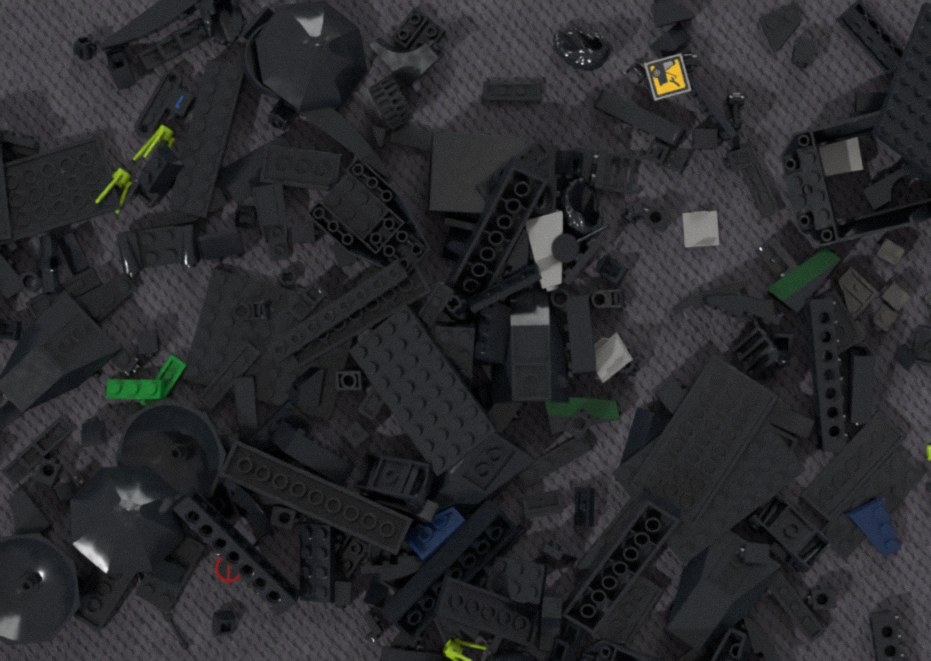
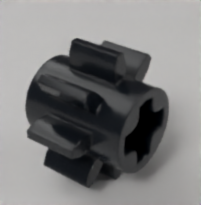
[73,37,97,61]
[681,49,698,73]

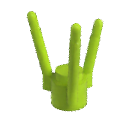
[133,125,175,161]
[95,168,132,214]
[443,638,487,661]

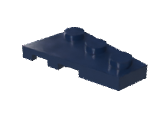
[847,497,901,557]
[405,507,467,562]

